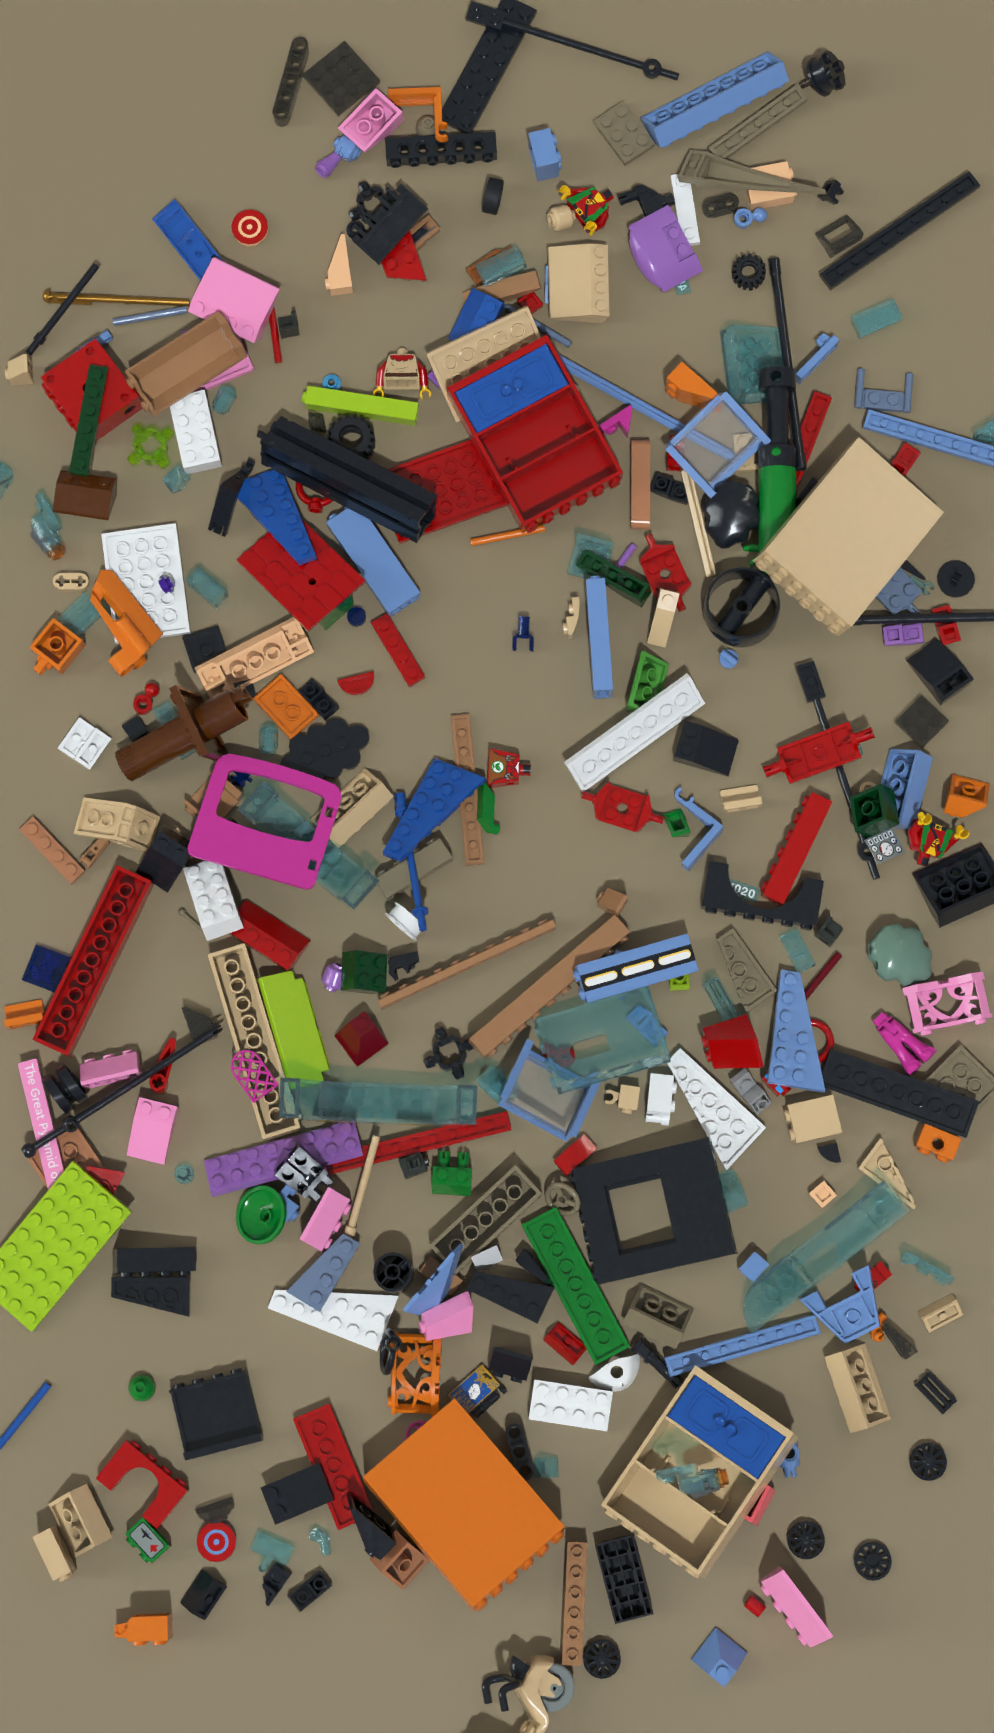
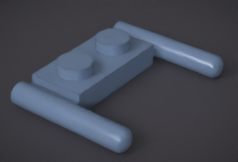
[854,368,913,413]

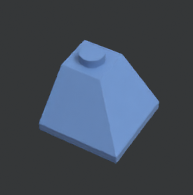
[691,1627,747,1687]

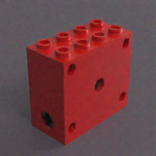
[41,338,143,442]

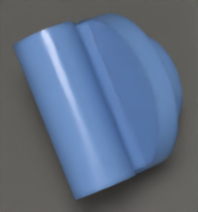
[719,649,739,669]

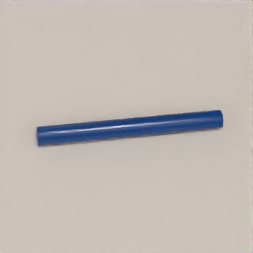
[0,1382,51,1450]

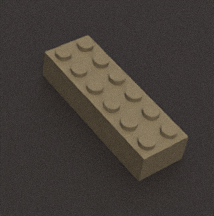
[429,1165,542,1275]

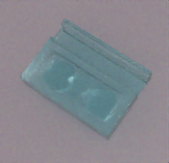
[58,592,101,638]

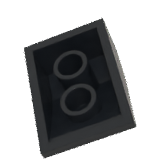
[673,721,739,777]
[136,825,191,893]
[260,1463,335,1525]
[346,1491,397,1561]

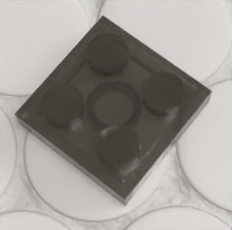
[895,695,949,749]

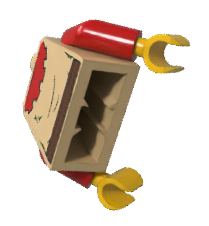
[373,348,431,400]

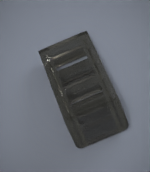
[881,1324,918,1360]

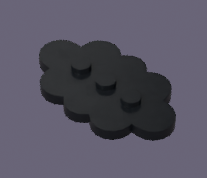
[281,718,370,780]

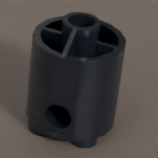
[373,1252,414,1293]

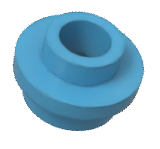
[322,374,341,390]

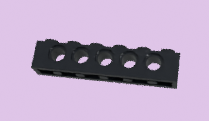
[385,132,497,168]

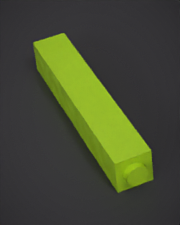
[302,386,419,426]

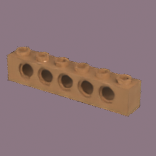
[562,1541,587,1666]

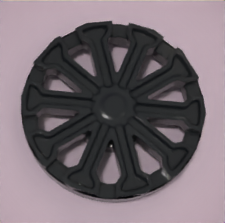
[909,1443,947,1481]
[787,1521,825,1559]
[854,1542,892,1581]
[583,1640,621,1679]

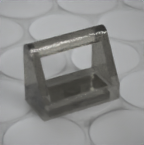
[815,215,864,258]

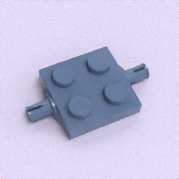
[875,568,923,614]

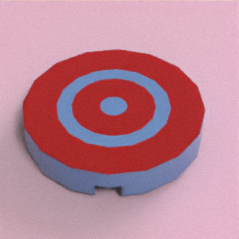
[197,1522,237,1562]

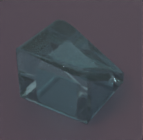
[162,465,190,494]

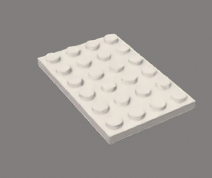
[101,523,191,644]

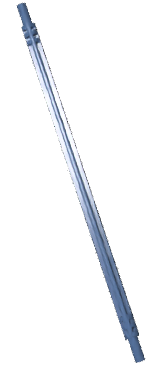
[558,354,745,467]

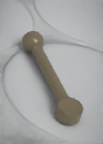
[178,909,205,936]

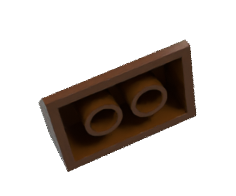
[53,470,117,520]

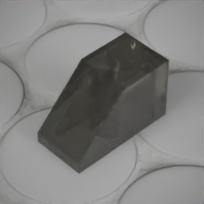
[181,1006,219,1043]

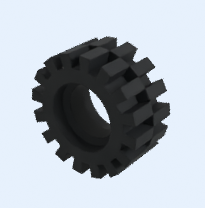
[732,254,766,291]

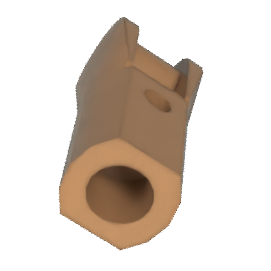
[79,839,110,869]

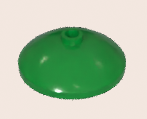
[236,1186,287,1245]

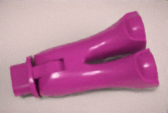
[872,1011,936,1076]

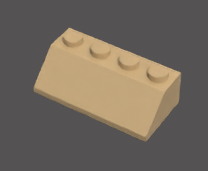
[309,769,394,848]
[824,1343,891,1433]

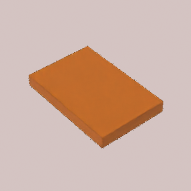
[253,674,319,740]

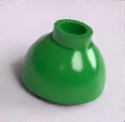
[128,1374,156,1402]

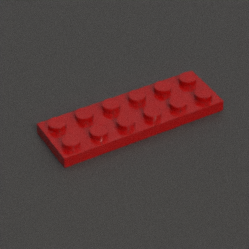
[293,1403,374,1530]

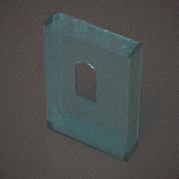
[534,986,671,1095]

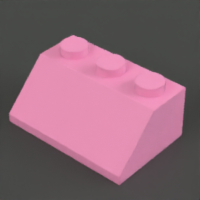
[79,1050,143,1089]
[300,1187,352,1252]

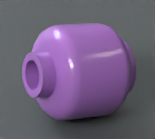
[321,962,342,992]

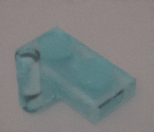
[250,1531,295,1572]

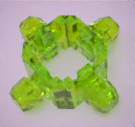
[127,424,174,469]

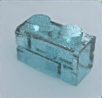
[186,567,228,609]

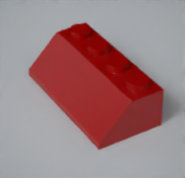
[229,900,311,971]

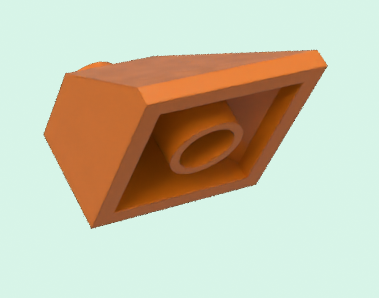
[944,774,990,818]

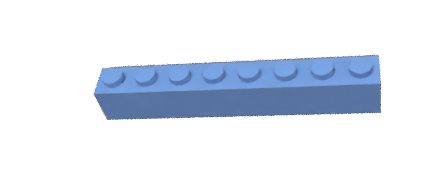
[640,51,789,148]

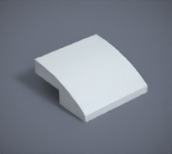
[57,717,111,770]

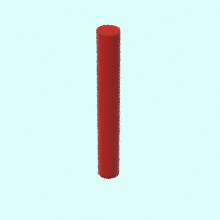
[269,308,282,364]

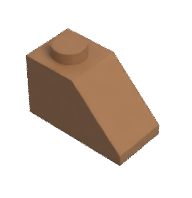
[597,888,628,917]

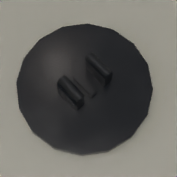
[937,561,975,598]

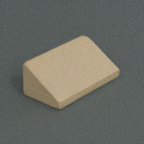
[918,1294,963,1333]

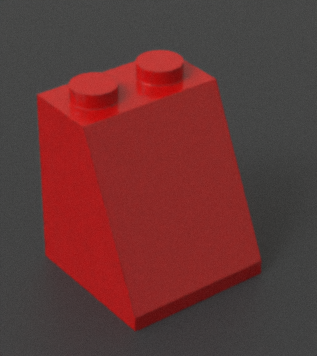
[701,1014,764,1069]

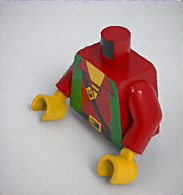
[557,185,614,236]
[908,812,969,867]

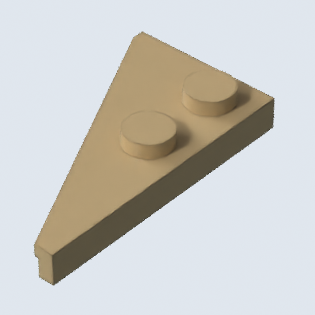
[858,1138,916,1210]

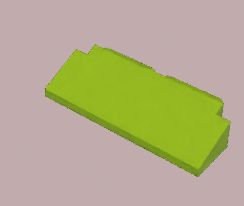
[258,971,329,1090]

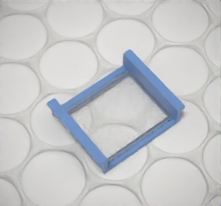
[665,391,771,498]
[498,1039,602,1142]

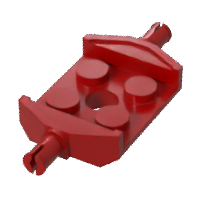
[639,534,692,612]
[581,782,664,833]

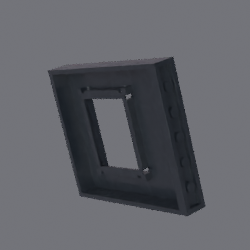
[570,1137,738,1285]

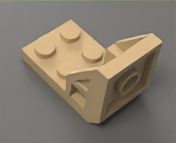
[73,797,160,853]

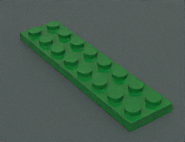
[521,1207,630,1365]

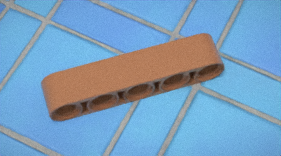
[631,440,650,529]

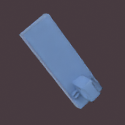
[796,333,839,385]

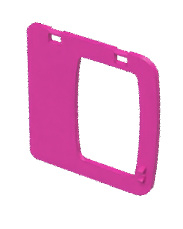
[188,754,341,890]

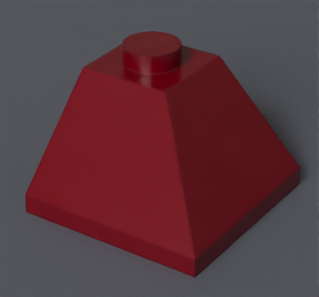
[335,1011,388,1067]

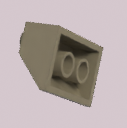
[622,1284,694,1349]

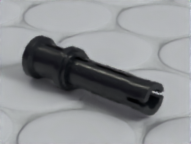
[631,1337,684,1389]

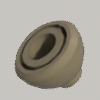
[416,115,441,136]

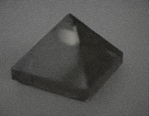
[308,412,327,433]

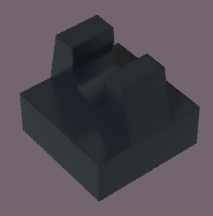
[818,180,844,205]

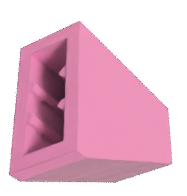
[419,1291,474,1341]

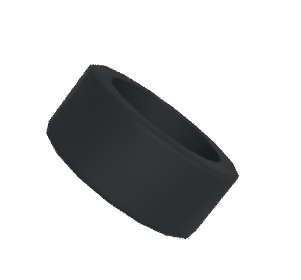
[482,177,504,215]

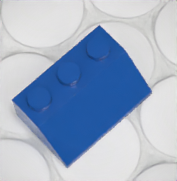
[448,288,506,341]

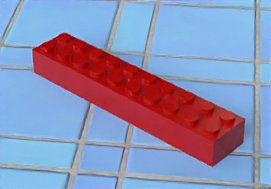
[32,865,154,1058]

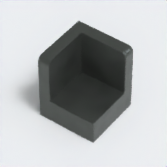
[277,311,299,339]
[815,916,843,947]

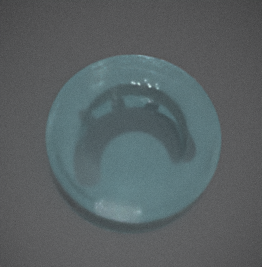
[174,1164,194,1184]

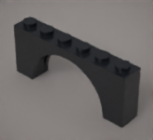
[701,861,824,931]

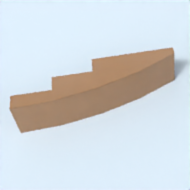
[462,271,542,302]

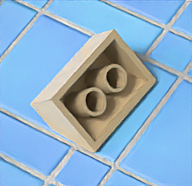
[48,1484,113,1558]

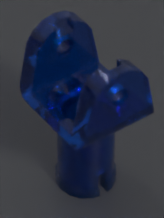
[513,617,534,652]

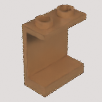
[183,770,244,818]

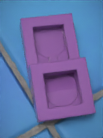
[883,623,924,646]

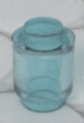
[211,386,237,415]
[259,725,278,754]

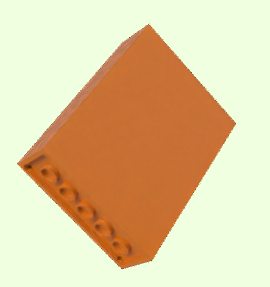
[363,1398,565,1612]

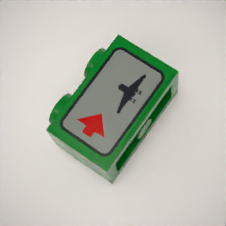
[125,1517,171,1564]

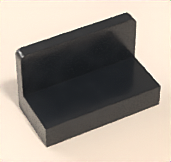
[180,1569,227,1620]

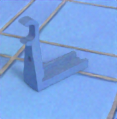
[675,787,724,872]

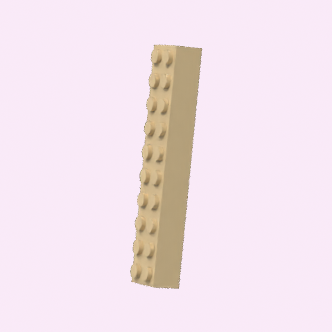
[208,943,302,1141]

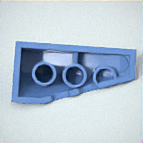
[403,1243,463,1316]

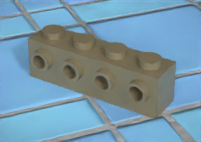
[375,838,453,901]

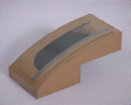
[411,215,440,251]

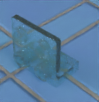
[567,533,614,579]

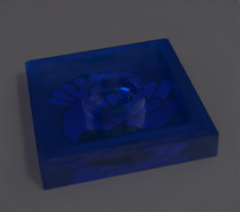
[22,945,71,993]

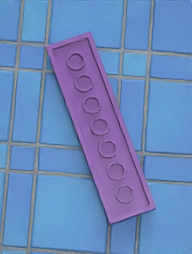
[204,1119,363,1197]

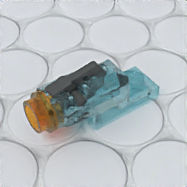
[30,492,65,560]
[655,1463,729,1499]

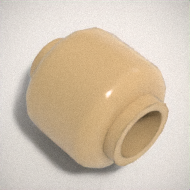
[547,205,576,231]

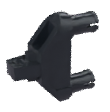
[617,185,675,217]

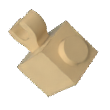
[605,1084,640,1115]

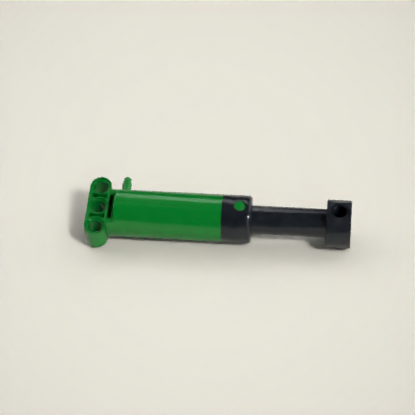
[743,366,796,577]

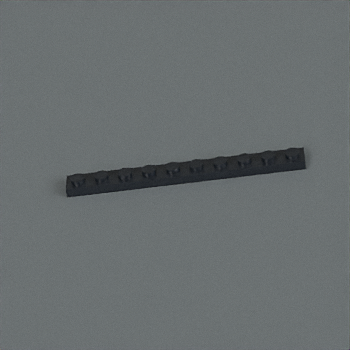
[820,171,980,290]

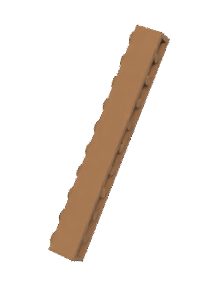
[469,915,630,1059]

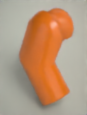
[870,1312,887,1342]

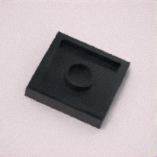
[182,625,226,673]

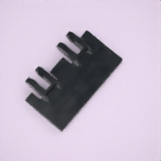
[352,184,429,265]

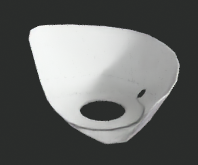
[588,1354,640,1392]

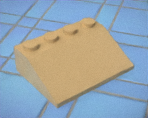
[548,243,610,324]

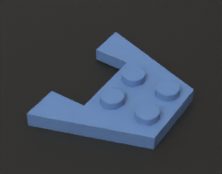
[800,1264,880,1344]

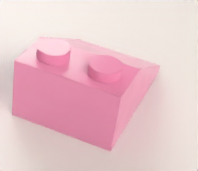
[338,88,405,153]
[127,1097,179,1165]

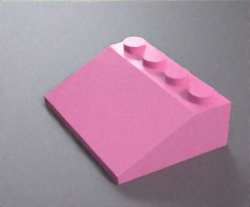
[188,257,280,343]
[760,1566,833,1648]

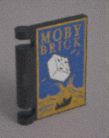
[447,1364,507,1420]

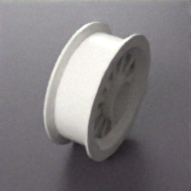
[385,902,422,942]

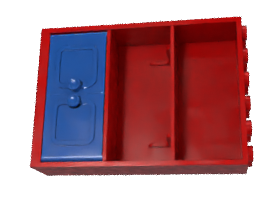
[447,335,623,533]

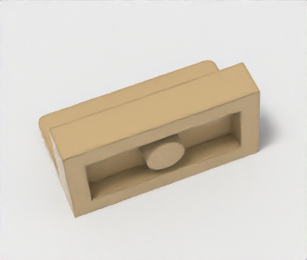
[720,785,762,813]

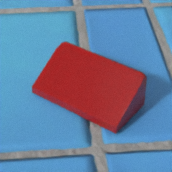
[543,1321,587,1365]

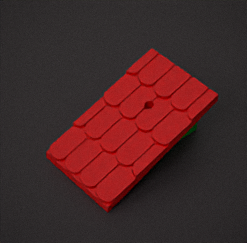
[237,519,366,632]

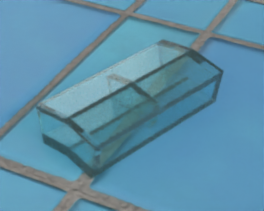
[475,246,527,287]
[851,299,903,339]
[702,977,739,1022]

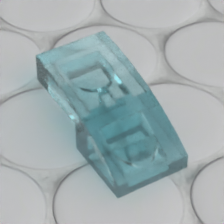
[780,929,815,973]

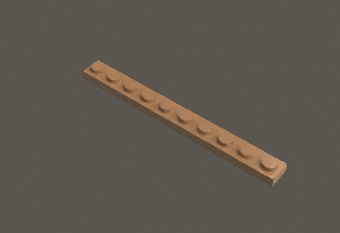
[378,919,556,1009]

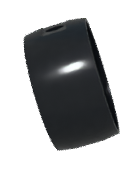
[703,567,781,648]

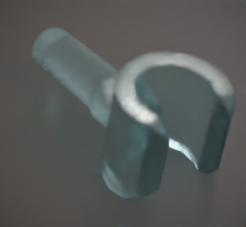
[910,575,935,595]

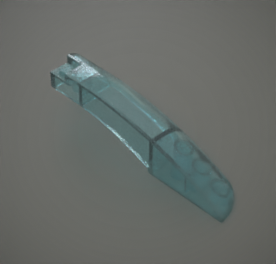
[744,1180,910,1334]

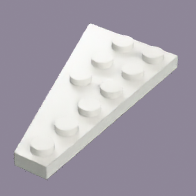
[667,1048,766,1170]
[268,1290,399,1351]

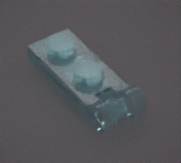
[900,1252,955,1286]

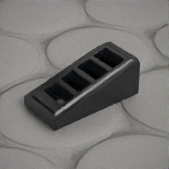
[516,1248,552,1286]

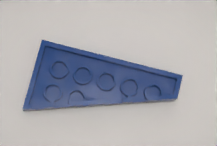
[383,758,486,862]

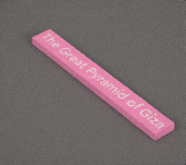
[18,1059,65,1190]

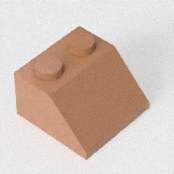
[369,1530,429,1590]

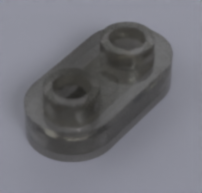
[702,193,739,218]

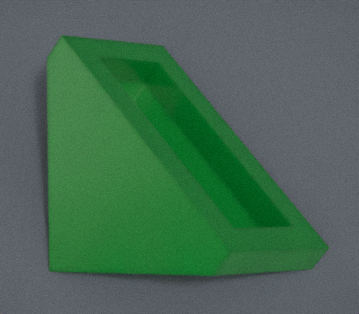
[663,808,690,837]

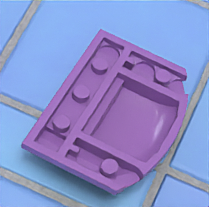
[628,205,703,292]

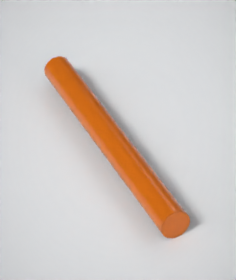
[470,524,545,546]

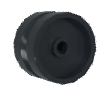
[41,1064,89,1114]

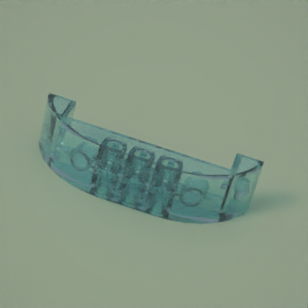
[238,781,380,910]

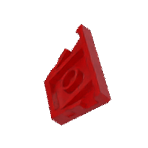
[382,230,427,282]

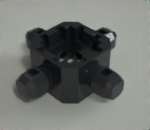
[349,181,397,224]
[423,1027,474,1080]

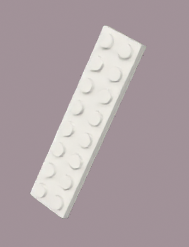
[564,673,705,792]

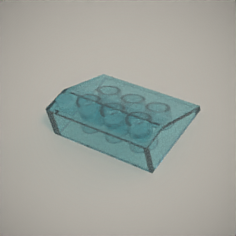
[720,324,783,404]

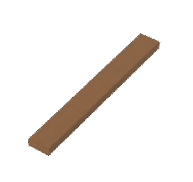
[451,714,485,866]

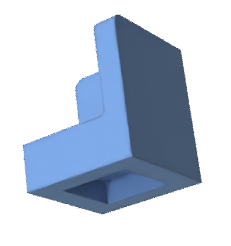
[738,1252,769,1283]

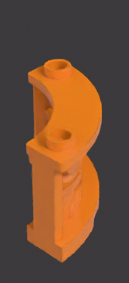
[388,1332,442,1417]

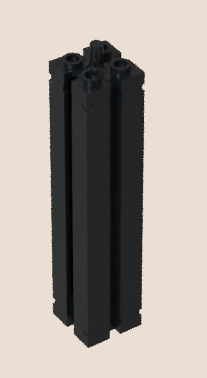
[257,416,437,543]

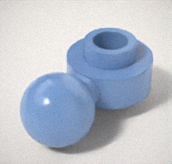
[733,207,767,229]

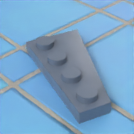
[286,1234,360,1312]

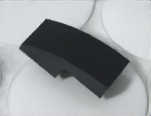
[650,473,688,505]
[298,679,339,721]
[288,1570,332,1612]

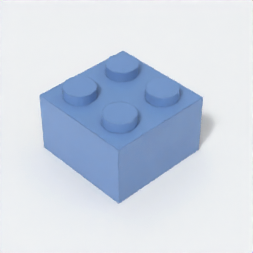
[528,128,562,181]

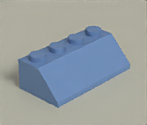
[881,749,933,830]

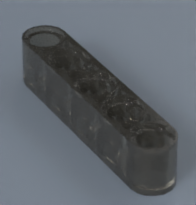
[272,37,309,127]

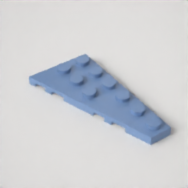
[767,970,825,1093]

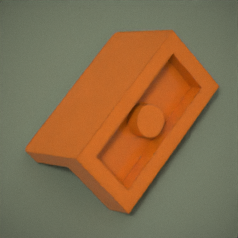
[4,999,45,1030]

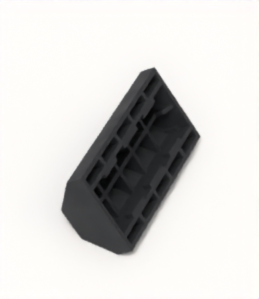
[595,1534,654,1624]

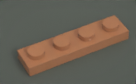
[19,817,85,885]

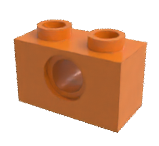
[914,1124,962,1163]

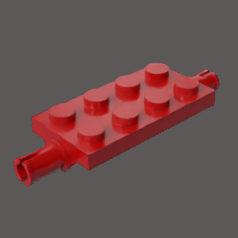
[763,722,875,784]

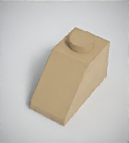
[5,354,34,386]

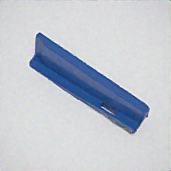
[152,199,225,281]

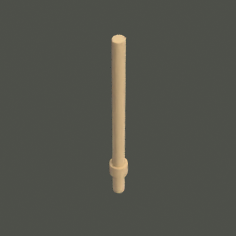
[344,1135,380,1238]

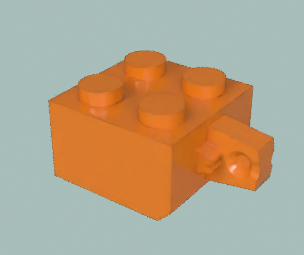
[30,618,86,676]
[114,1613,173,1646]

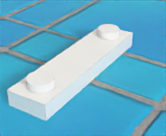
[670,174,700,246]

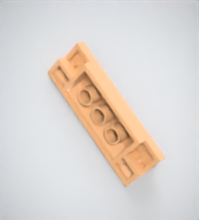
[195,617,314,699]

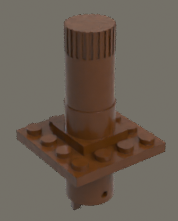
[115,685,253,781]

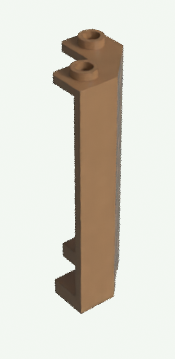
[124,311,248,417]

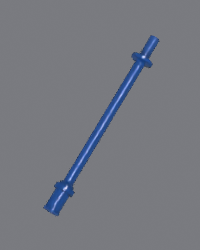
[394,792,428,931]

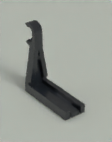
[208,458,255,537]

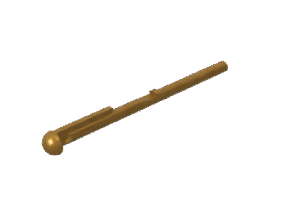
[42,289,190,306]

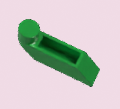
[477,783,500,835]

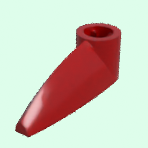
[149,1038,176,1094]

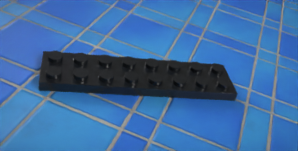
[442,0,537,134]
[822,1049,979,1138]

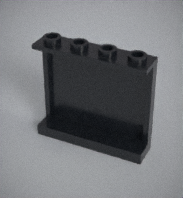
[169,1368,264,1461]

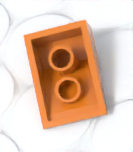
[665,362,723,413]

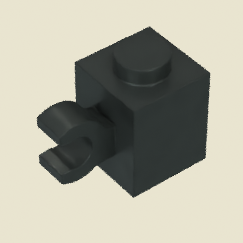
[398,1152,430,1180]

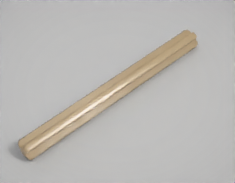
[681,469,717,578]

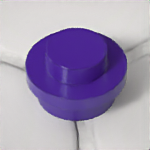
[158,575,175,594]

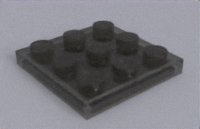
[302,41,380,117]

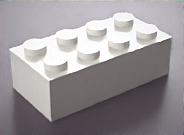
[170,390,222,475]
[183,861,244,941]
[529,1380,613,1431]

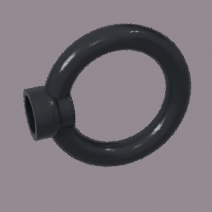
[380,1328,402,1375]

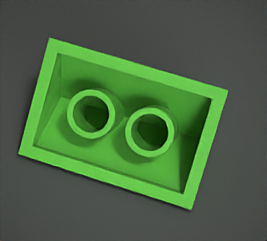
[627,651,669,713]

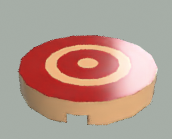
[231,209,268,247]

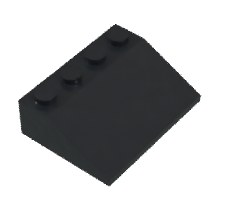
[912,843,994,928]

